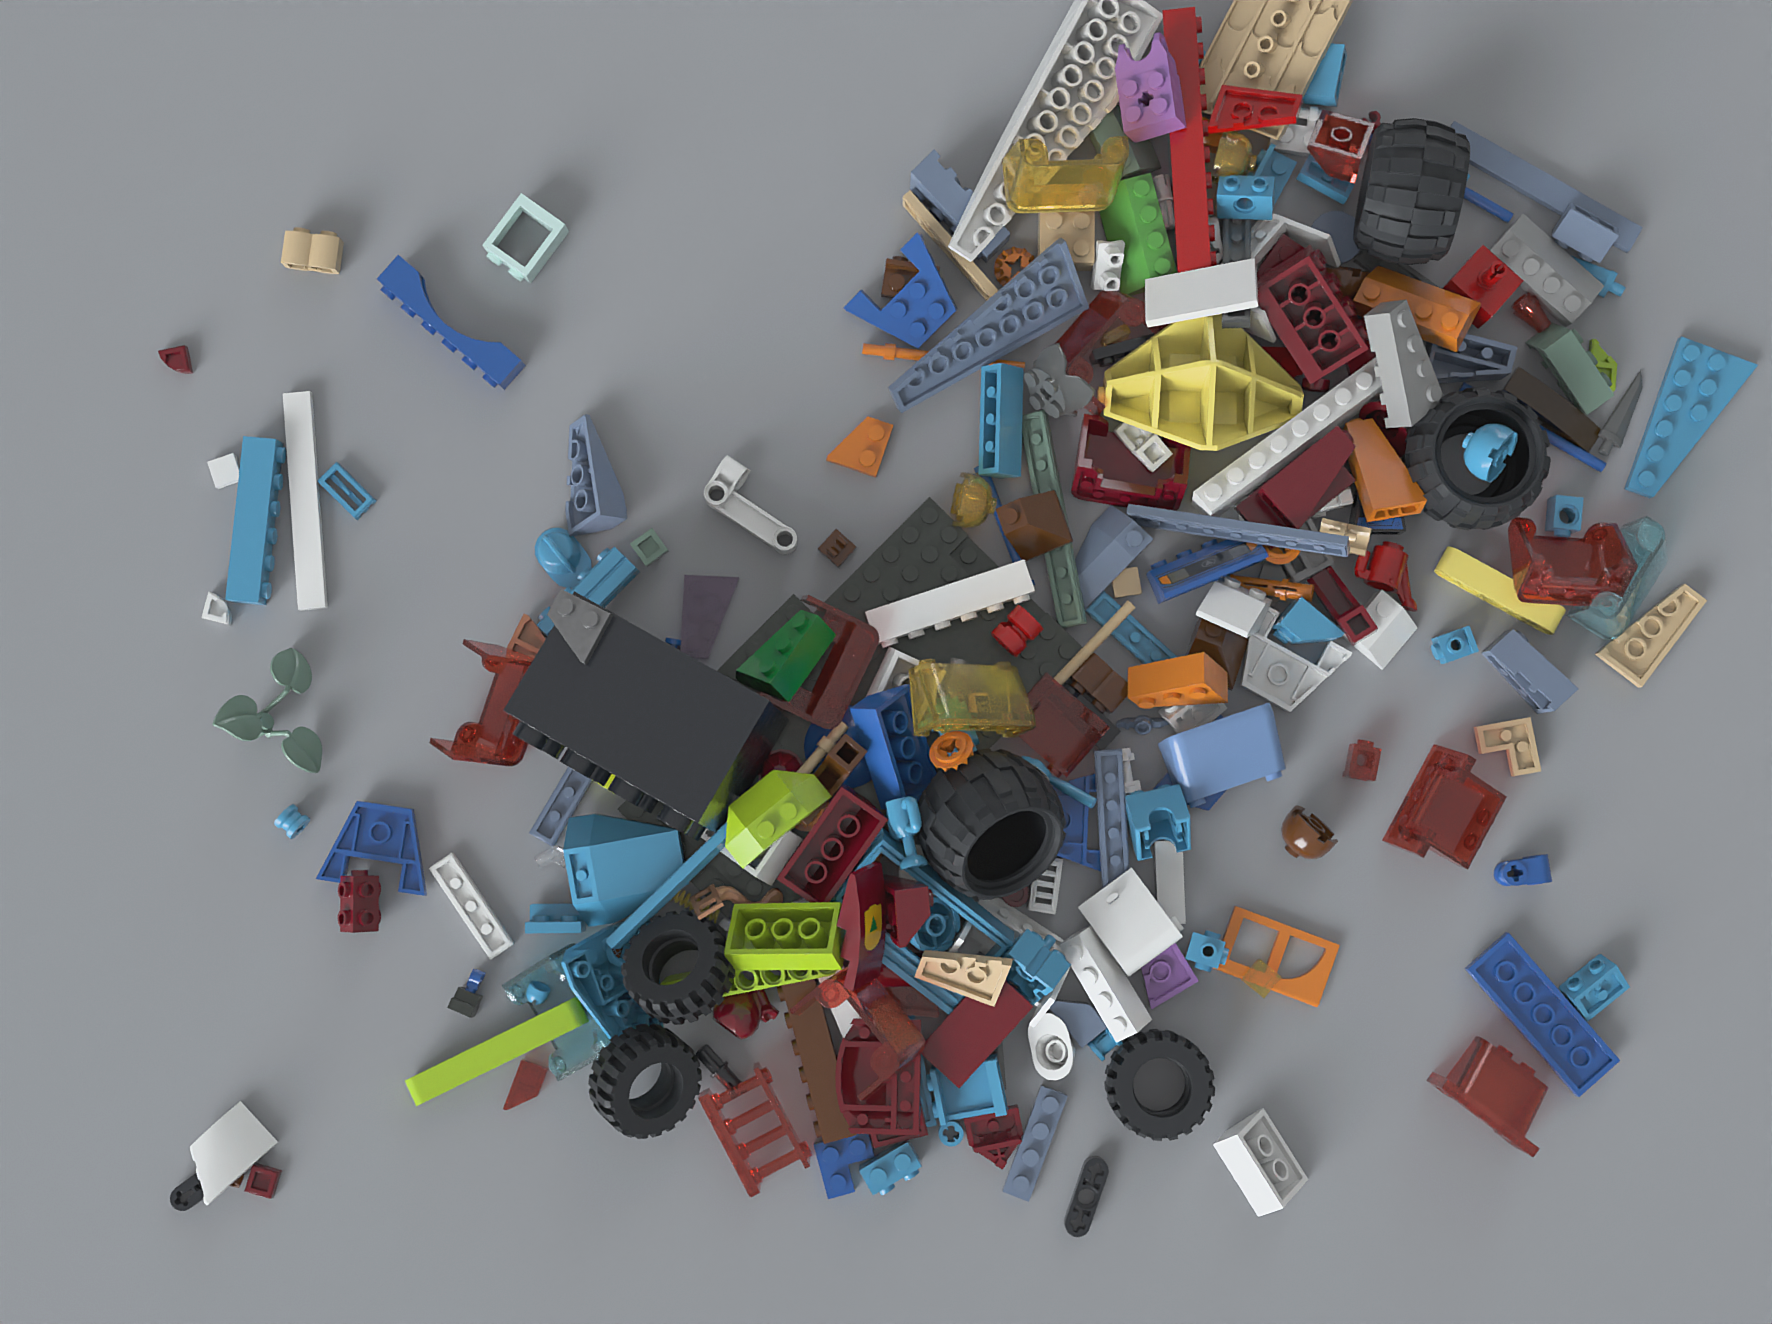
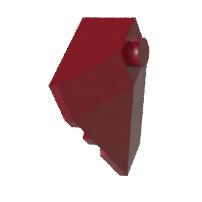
[883,874,934,948]

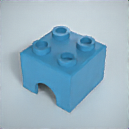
[1125,784,1191,861]

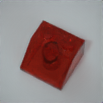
[1307,109,1375,184]

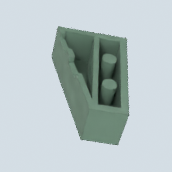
[1525,323,1614,415]

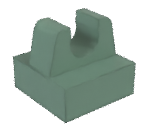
[630,528,669,567]

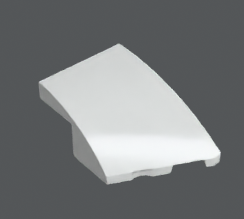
[190,1101,278,1205]

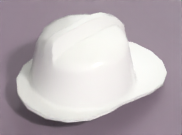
[1028,1013,1075,1080]

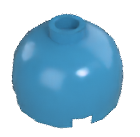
[1462,424,1518,482]
[910,896,960,952]

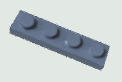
[1002,1085,1068,1202]

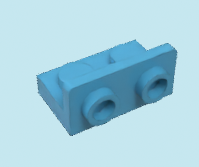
[1247,143,1297,205]
[525,903,586,934]
[1558,954,1630,1022]

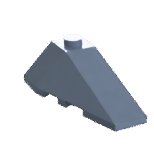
[565,414,627,536]
[1075,505,1153,609]

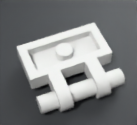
[1267,106,1328,158]

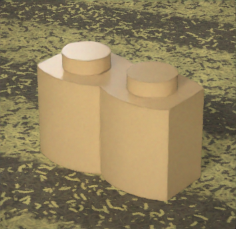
[281,227,344,274]

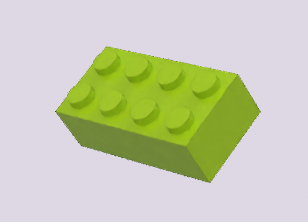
[724,902,846,970]

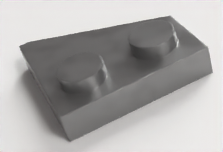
[547,589,613,665]

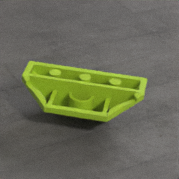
[725,770,832,869]

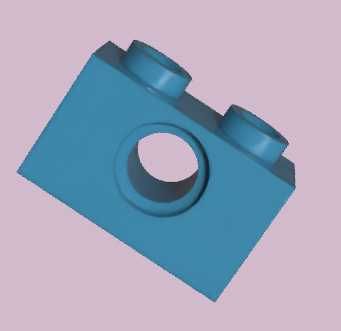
[1217,175,1275,220]

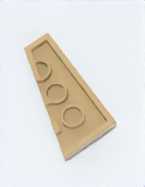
[1595,584,1707,688]

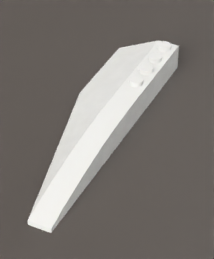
[948,0,1163,262]

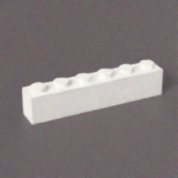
[865,560,1035,648]

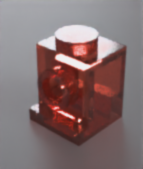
[1342,739,1382,782]

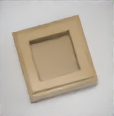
[1112,567,1142,598]

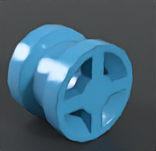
[274,804,310,839]

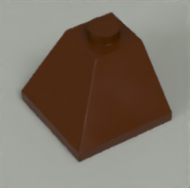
[995,490,1073,562]
[1185,617,1248,691]

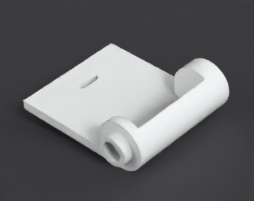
[1078,867,1184,976]

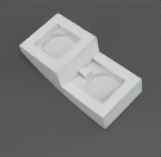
[1113,422,1173,472]

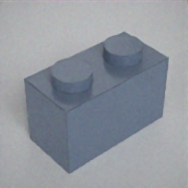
[1552,202,1619,263]

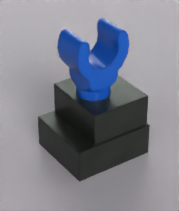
[447,969,486,1018]

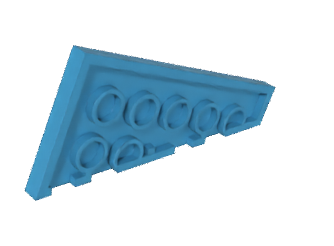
[1624,336,1758,499]

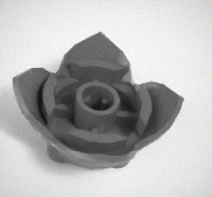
[1024,343,1096,418]

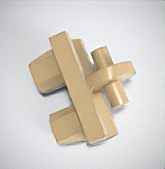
[1319,518,1372,556]

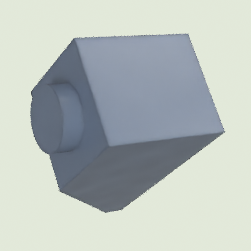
[1050,999,1107,1048]

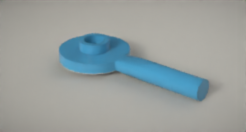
[1021,756,1097,808]

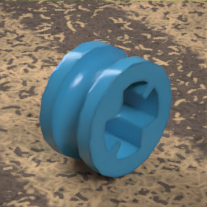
[938,1120,964,1147]

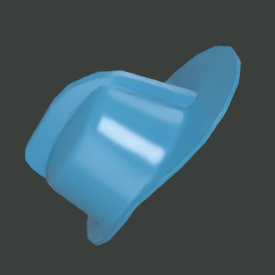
[535,528,592,588]

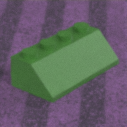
[1095,173,1177,298]

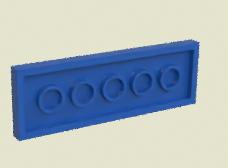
[1465,932,1620,1097]

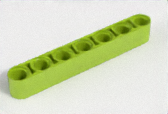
[659,970,837,997]
[405,996,589,1106]

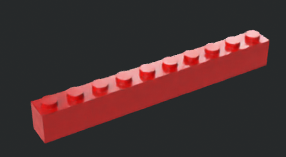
[1162,7,1217,273]

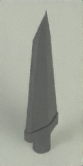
[1598,370,1643,456]

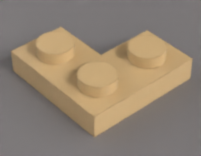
[1473,717,1541,776]

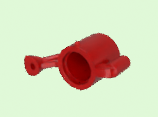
[1354,541,1417,612]

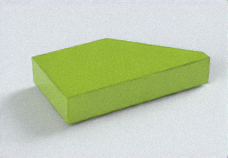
[1589,339,1617,392]

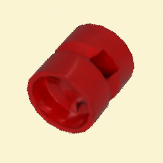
[991,605,1044,657]

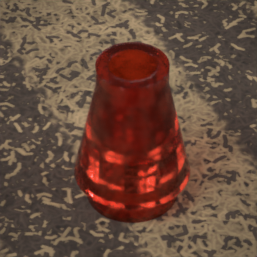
[1511,292,1551,333]

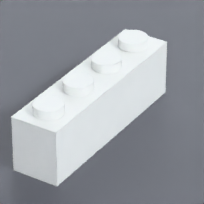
[1058,925,1152,1042]

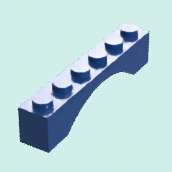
[377,255,526,390]

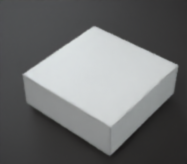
[207,453,240,489]

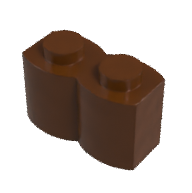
[1069,652,1128,714]

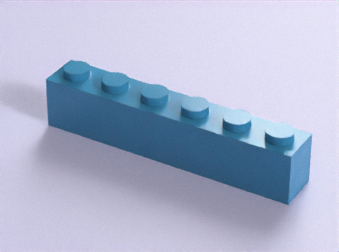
[225,436,286,605]

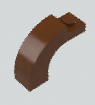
[800,733,867,827]

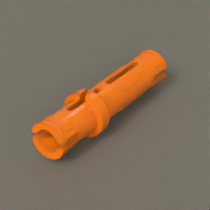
[1230,574,1314,602]

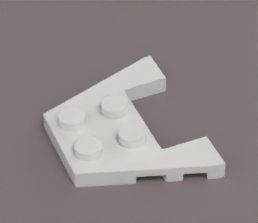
[1240,607,1352,712]

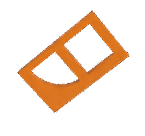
[1213,906,1340,1007]

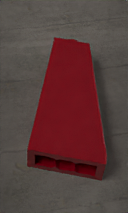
[1257,425,1356,529]

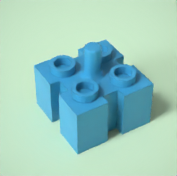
[1001,929,1071,1004]

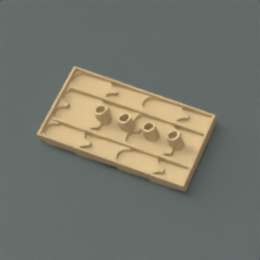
[1199,0,1353,141]

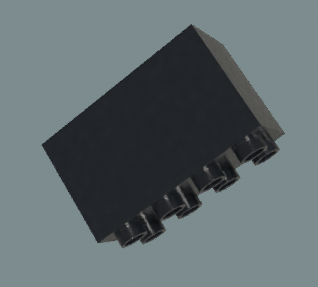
[503,591,789,841]

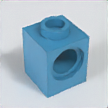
[1545,495,1584,537]

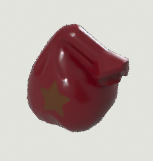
[713,989,779,1040]

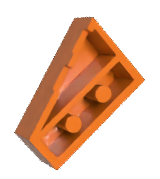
[1128,652,1228,709]

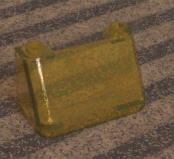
[1002,136,1129,214]
[909,659,1036,738]

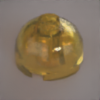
[1212,131,1258,184]
[950,472,997,528]

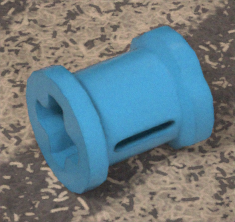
[1087,1028,1123,1061]

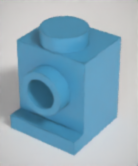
[1431,626,1479,664]

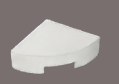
[202,592,232,625]

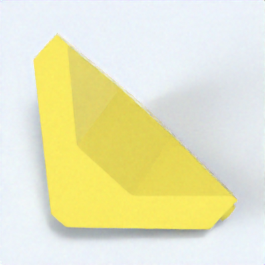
[1097,314,1304,451]

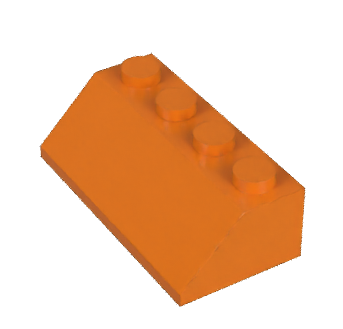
[1353,266,1481,352]

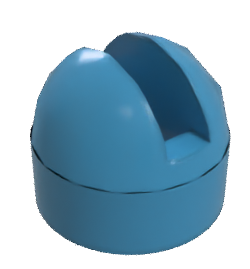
[526,981,551,1005]

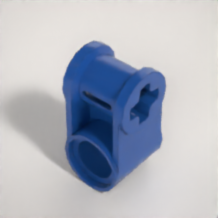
[1494,854,1552,886]

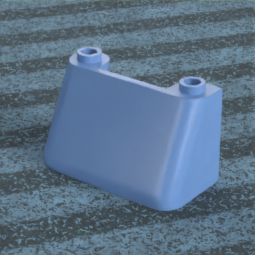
[1158,703,1286,808]

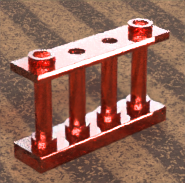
[698,1062,813,1198]

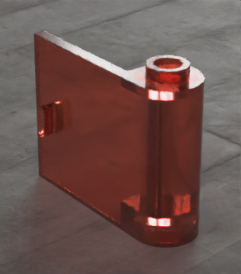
[1003,672,1110,778]

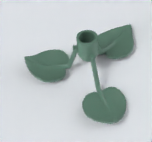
[212,648,322,774]

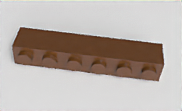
[777,979,856,1144]

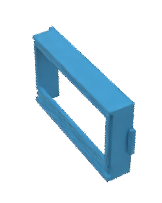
[830,828,1014,1015]

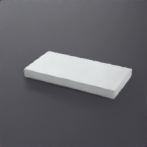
[1145,258,1258,327]

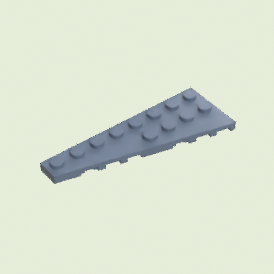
[888,238,1089,413]

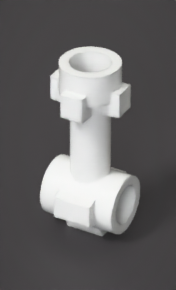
[1122,748,1141,796]

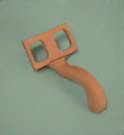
[689,884,783,920]

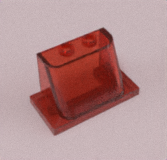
[1382,744,1507,870]
[1426,1036,1549,1157]

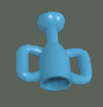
[885,796,928,870]

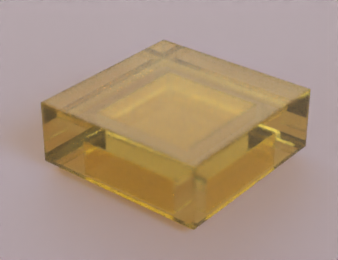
[1100,323,1131,347]
[1241,958,1281,998]

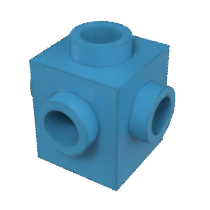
[1185,930,1229,972]

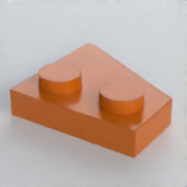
[826,416,894,478]

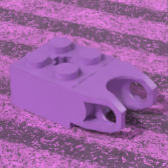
[1115,32,1187,143]

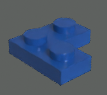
[814,1134,875,1199]

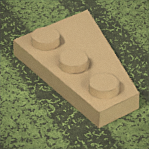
[915,950,1013,1007]

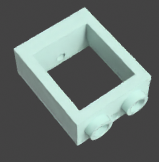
[483,193,569,283]

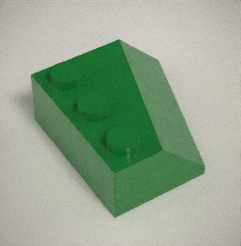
[735,610,836,702]

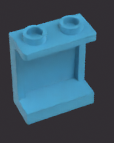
[926,1053,1008,1126]

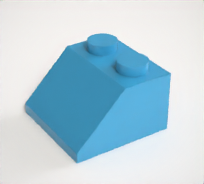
[1271,597,1345,645]

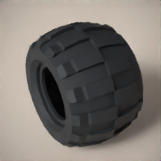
[1353,118,1470,265]
[1402,387,1551,531]
[917,748,1066,900]

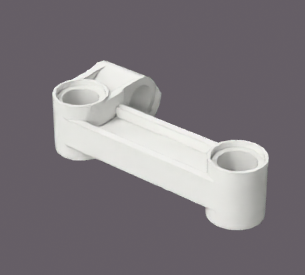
[704,455,797,555]

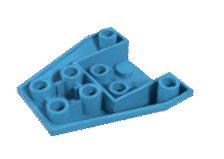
[563,813,689,927]
[561,920,664,1039]

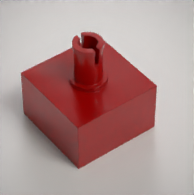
[1442,245,1524,329]

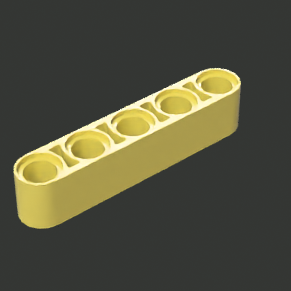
[1434,546,1566,635]

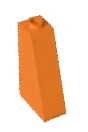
[1343,418,1427,522]

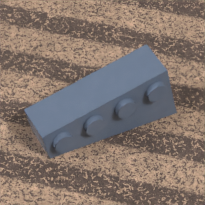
[910,149,1011,263]

